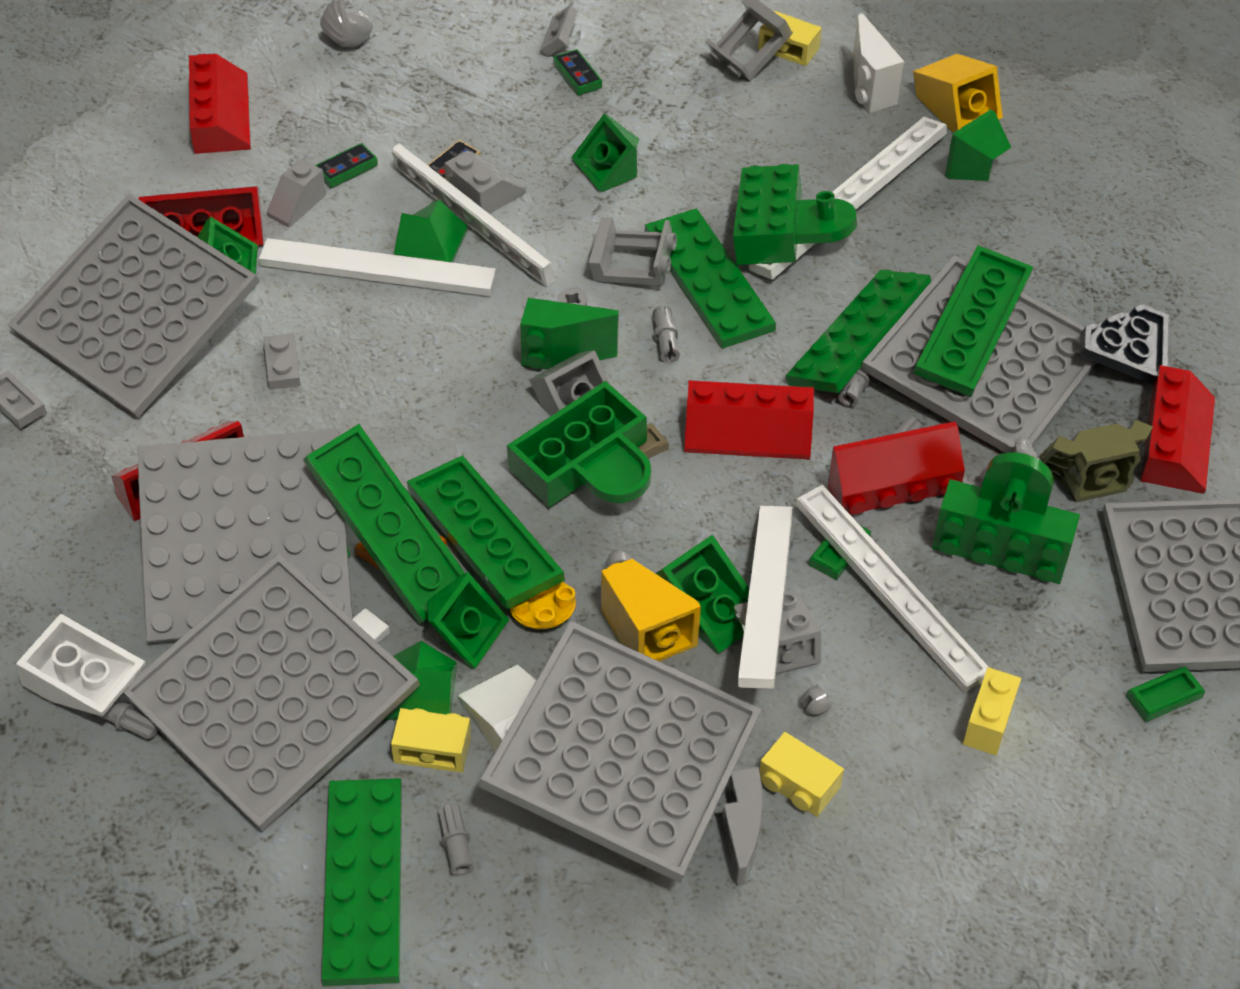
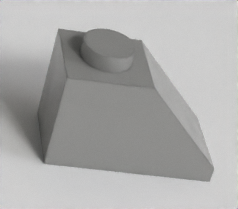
[267,159,326,228]

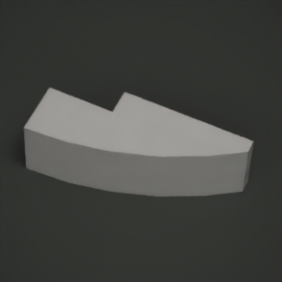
[722,767,763,886]

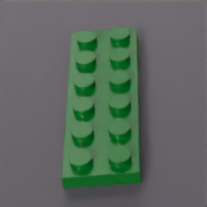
[645,208,776,349]
[913,245,1033,397]
[785,270,932,393]
[303,424,465,625]
[407,455,565,609]
[322,778,402,987]

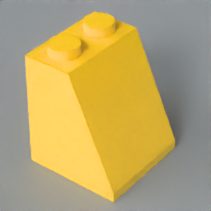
[913,54,1003,133]
[601,559,701,662]

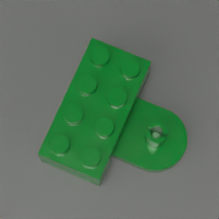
[733,164,857,265]
[507,381,651,507]
[932,452,1080,584]

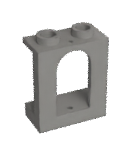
[705,0,793,81]
[589,217,677,285]

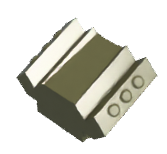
[1039,420,1153,503]

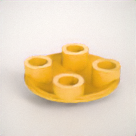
[509,582,576,629]

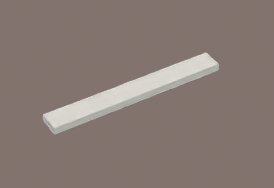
[392,143,554,287]
[259,238,496,297]
[796,484,988,693]
[738,506,793,689]

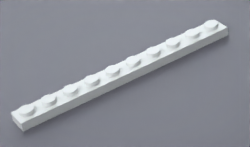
[749,117,947,280]

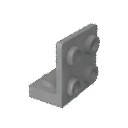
[734,591,821,673]

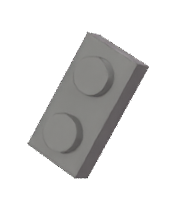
[540,4,578,57]
[263,333,301,390]
[0,371,46,429]

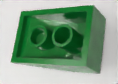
[520,298,619,370]
[655,534,750,654]

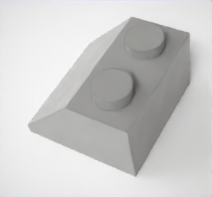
[444,151,526,214]
[529,350,611,416]

